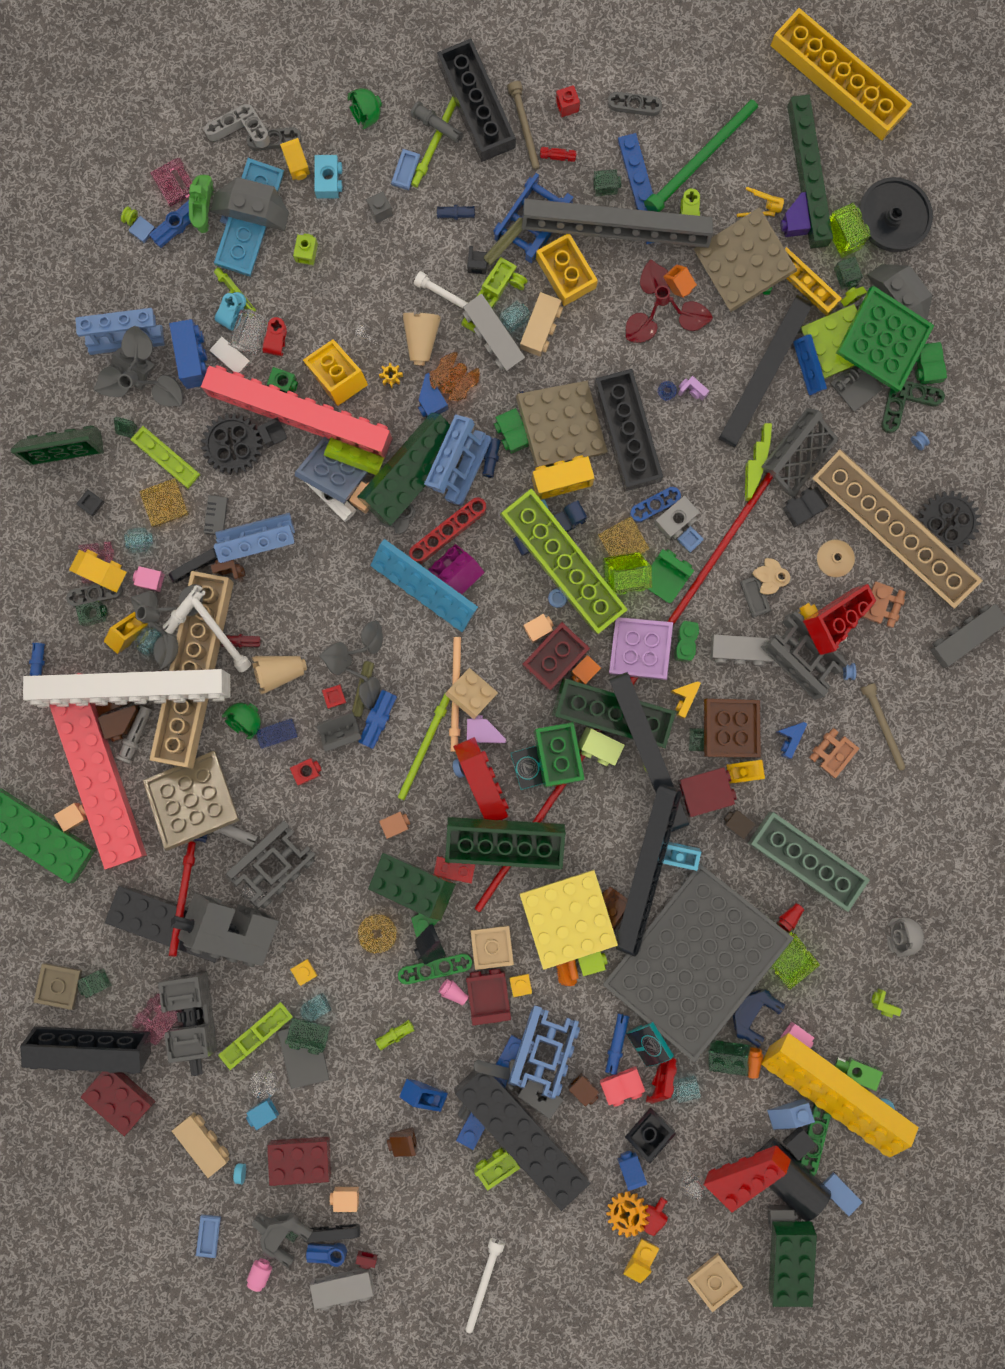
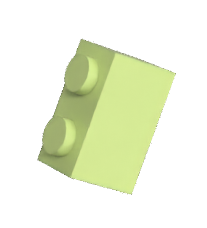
[578,727,625,766]

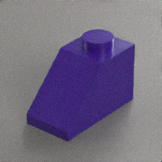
[780,192,811,237]

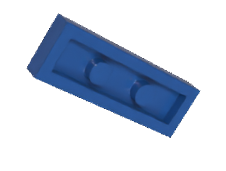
[793,334,827,395]

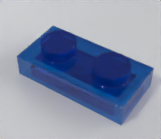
[256,719,298,749]

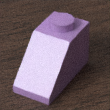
[467,715,506,743]

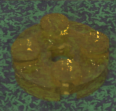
[358,914,397,953]

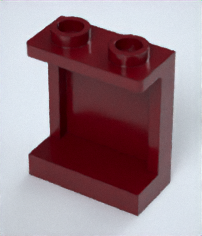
[678,767,737,817]
[466,968,511,1026]

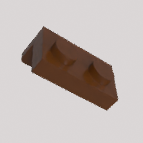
[211,560,246,582]
[602,886,628,931]

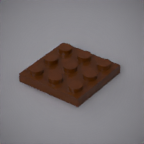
[704,699,761,758]

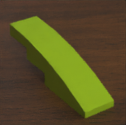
[461,257,517,333]
[745,423,772,501]
[218,1002,293,1070]

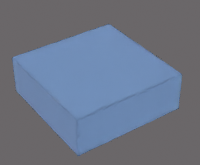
[129,216,156,243]
[677,526,704,553]

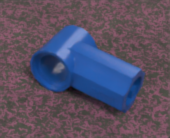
[306,1243,347,1267]

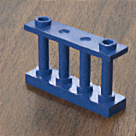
[493,173,573,264]

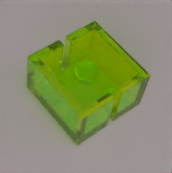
[830,202,871,258]
[603,552,652,595]
[771,932,820,990]

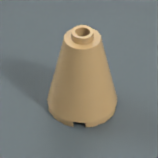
[403,313,441,366]
[252,656,307,694]

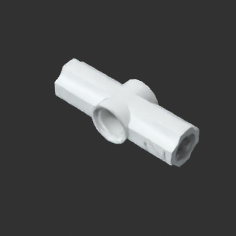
[305,482,356,522]

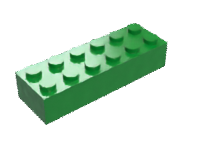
[0,787,97,883]

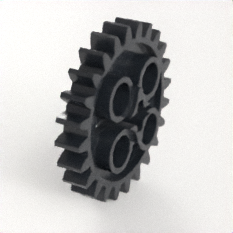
[201,413,263,475]
[918,491,981,552]

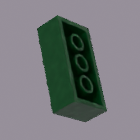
[368,853,456,921]
[769,1221,817,1307]

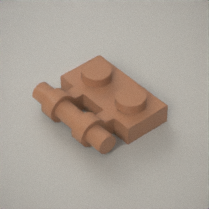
[862,581,906,628]
[809,728,860,778]

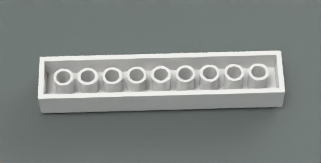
[23,669,230,708]

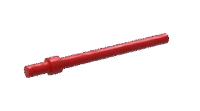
[169,841,196,957]

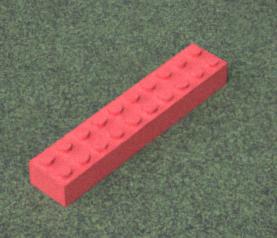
[201,365,393,459]
[50,673,147,869]

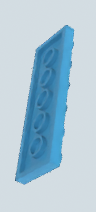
[214,158,284,277]
[370,539,478,632]

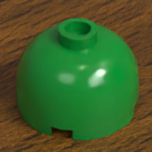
[347,88,382,130]
[222,703,261,740]

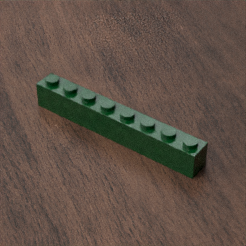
[787,94,833,249]

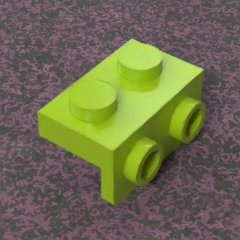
[474,1147,520,1191]

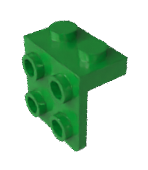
[640,549,695,604]

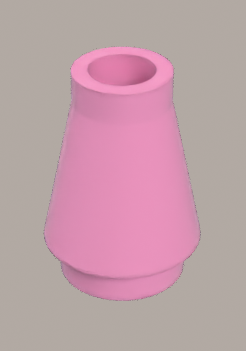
[438,979,469,1006]

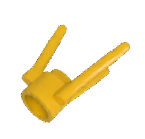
[736,187,784,217]

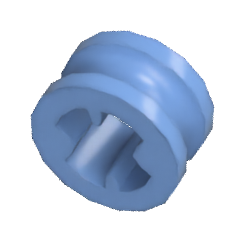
[911,431,930,451]
[843,663,856,680]

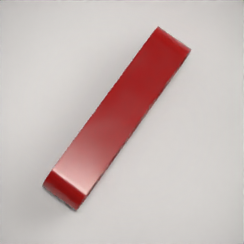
[409,497,486,564]

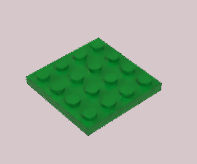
[836,286,934,392]

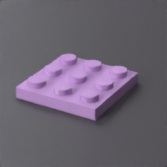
[609,617,673,680]

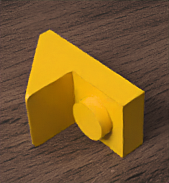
[670,681,701,719]
[726,760,765,784]
[623,1238,659,1284]

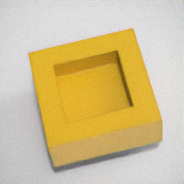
[290,959,318,986]
[509,974,532,997]

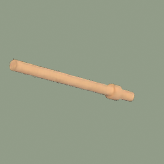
[449,637,461,752]

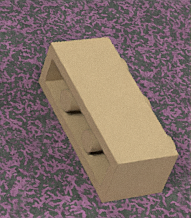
[520,292,563,357]
[172,1112,230,1178]

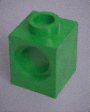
[267,367,298,393]

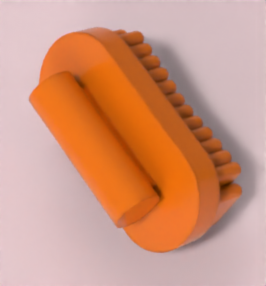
[556,960,579,986]

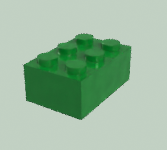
[534,722,585,788]

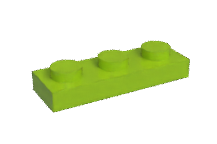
[324,438,384,475]

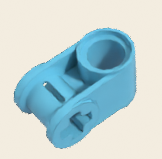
[215,292,246,331]

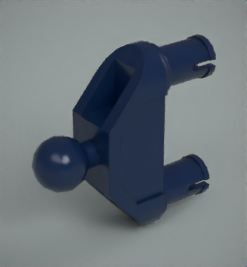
[733,989,785,1048]

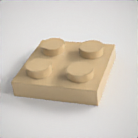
[445,668,498,719]
[471,925,514,970]
[687,1253,743,1312]

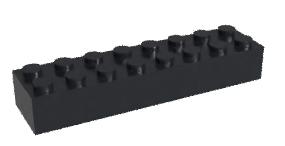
[454,1070,590,1211]

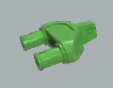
[189,175,214,233]

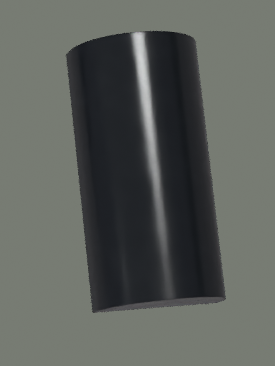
[753,1137,831,1221]

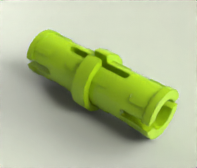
[375,1020,415,1050]

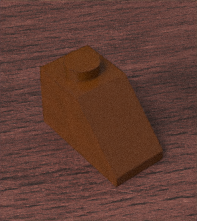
[98,705,140,742]
[387,1127,418,1157]

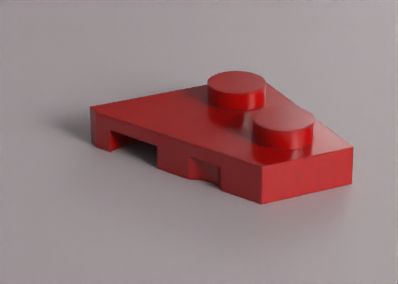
[646,1058,677,1104]

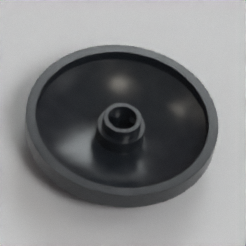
[858,177,933,252]

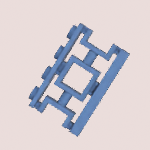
[75,308,165,355]
[424,414,492,506]
[214,513,295,563]
[507,1006,580,1099]

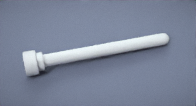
[414,271,467,308]
[191,598,251,672]
[466,1238,505,1333]

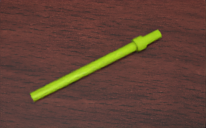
[411,97,456,188]
[398,692,450,800]

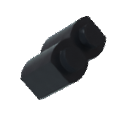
[783,487,829,528]

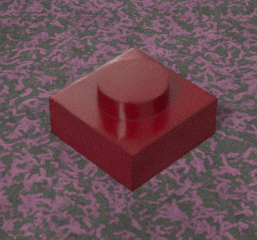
[355,1250,378,1269]

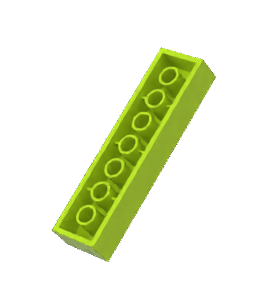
[500,488,628,634]

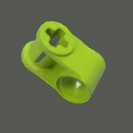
[679,188,700,216]

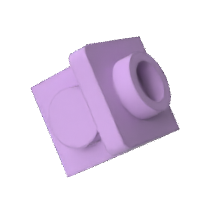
[678,376,709,401]

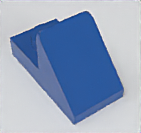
[776,722,807,759]

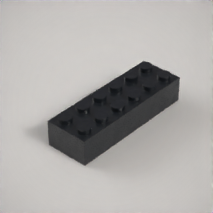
[437,38,516,162]
[594,369,663,492]
[105,885,221,963]
[20,1026,151,1074]

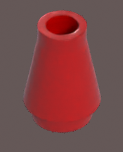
[777,903,805,933]

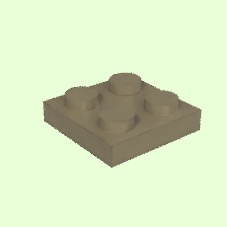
[33,963,82,1010]

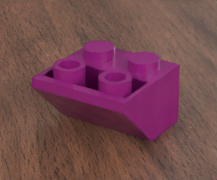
[428,544,485,595]

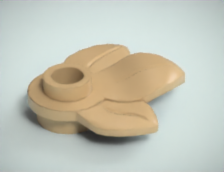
[752,558,790,595]

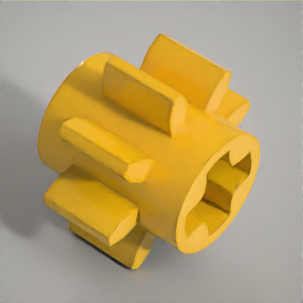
[379,363,403,388]

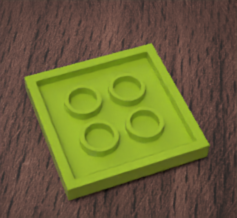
[800,304,857,379]

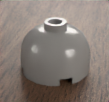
[887,917,924,957]

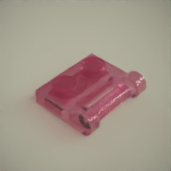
[150,158,192,207]

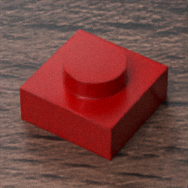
[322,684,347,709]

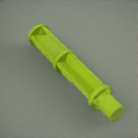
[214,268,256,317]

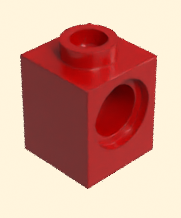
[555,85,580,118]
[290,758,322,786]

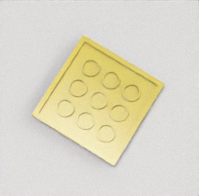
[519,870,618,970]

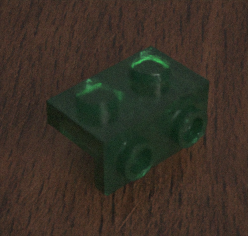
[285,1017,331,1055]
[709,1040,751,1076]

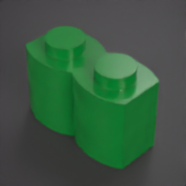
[915,342,947,385]
[493,408,529,454]
[674,621,699,663]

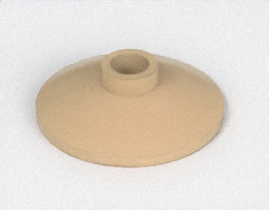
[817,540,855,577]

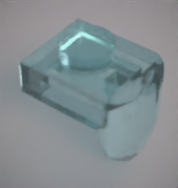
[300,993,332,1021]

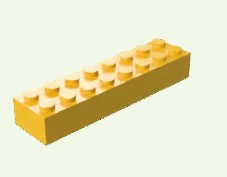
[770,8,912,141]
[761,1033,919,1158]

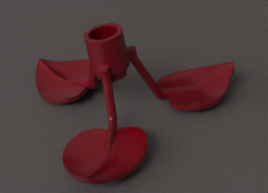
[626,259,713,343]

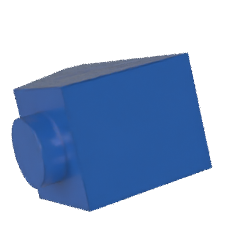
[418,373,448,417]
[399,1079,448,1112]
[617,1151,647,1191]

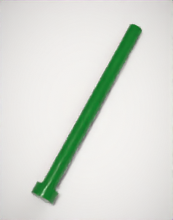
[644,99,758,212]

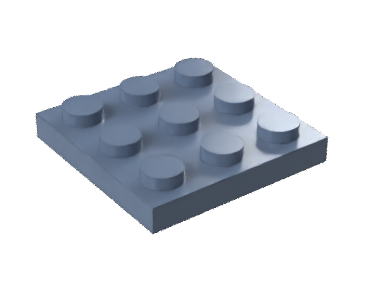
[295,437,369,504]

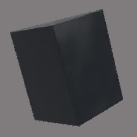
[625,1107,676,1164]

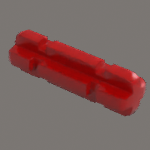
[540,147,576,162]

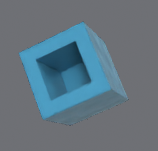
[246,1097,279,1130]

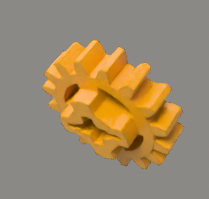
[606,1191,650,1238]

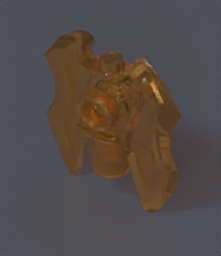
[430,352,480,401]

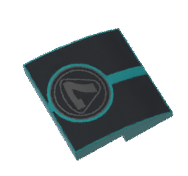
[510,746,543,790]
[626,1022,674,1067]

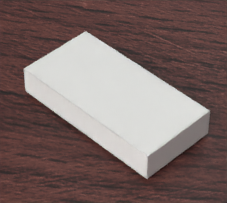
[209,337,251,374]

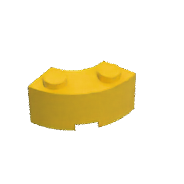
[69,549,127,593]

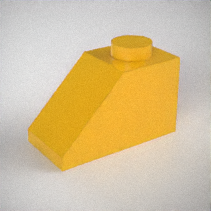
[280,138,310,180]
[104,611,148,654]

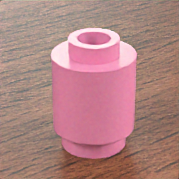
[247,1258,272,1292]

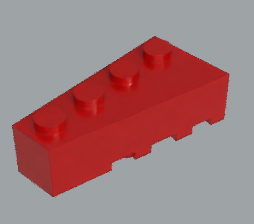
[803,584,876,655]
[453,737,509,820]
[703,1146,791,1212]

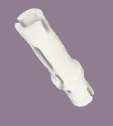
[163,585,205,634]

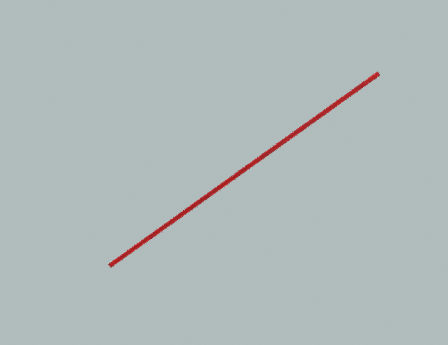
[474,473,773,912]

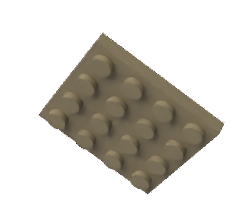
[694,207,797,313]
[516,380,608,468]
[143,751,240,851]

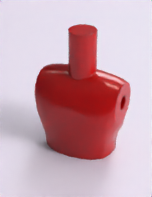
[642,1197,668,1236]

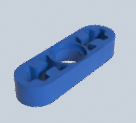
[630,487,681,523]

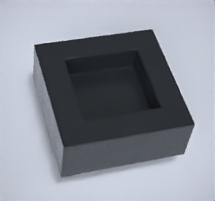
[76,489,104,516]

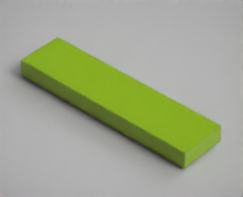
[130,426,200,489]

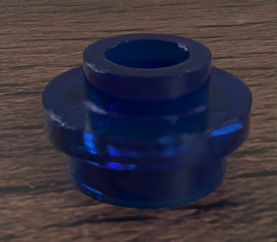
[658,381,677,400]

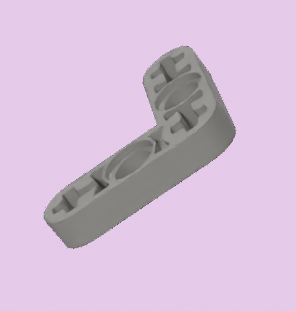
[204,104,271,148]

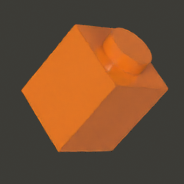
[663,264,697,297]
[571,655,601,684]

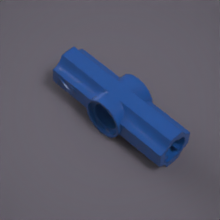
[149,200,191,248]
[358,690,397,749]

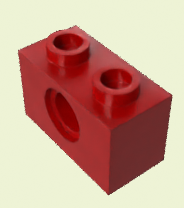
[434,856,475,884]

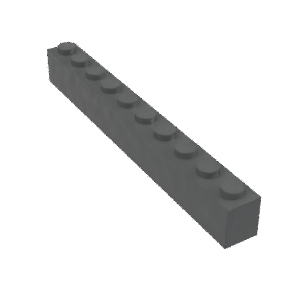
[522,199,713,248]

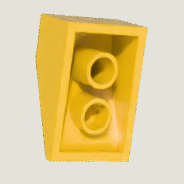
[303,339,368,406]

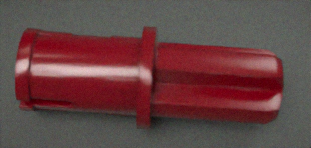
[222,634,261,649]

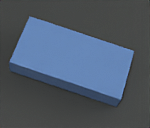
[391,149,421,190]
[823,1172,863,1216]
[196,1214,221,1258]

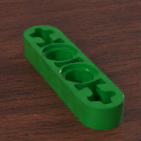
[398,953,472,985]
[800,1103,831,1175]

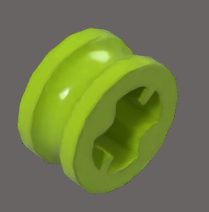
[121,206,138,226]
[509,273,528,290]

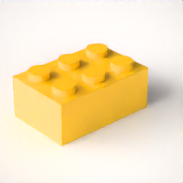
[536,234,598,306]
[532,455,595,500]

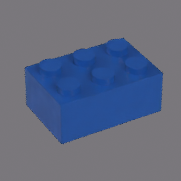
[169,319,208,389]

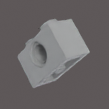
[654,495,699,540]

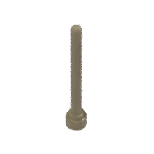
[507,81,539,170]
[860,682,905,771]

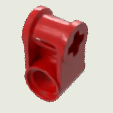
[263,317,287,357]

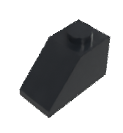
[414,924,446,965]

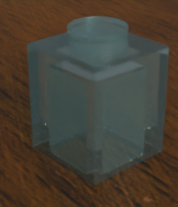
[499,300,529,334]
[672,1075,701,1103]

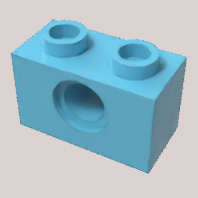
[315,155,342,198]
[663,842,701,871]

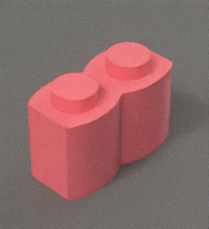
[600,1066,645,1107]

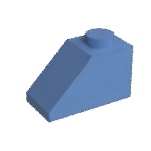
[767,1099,815,1130]

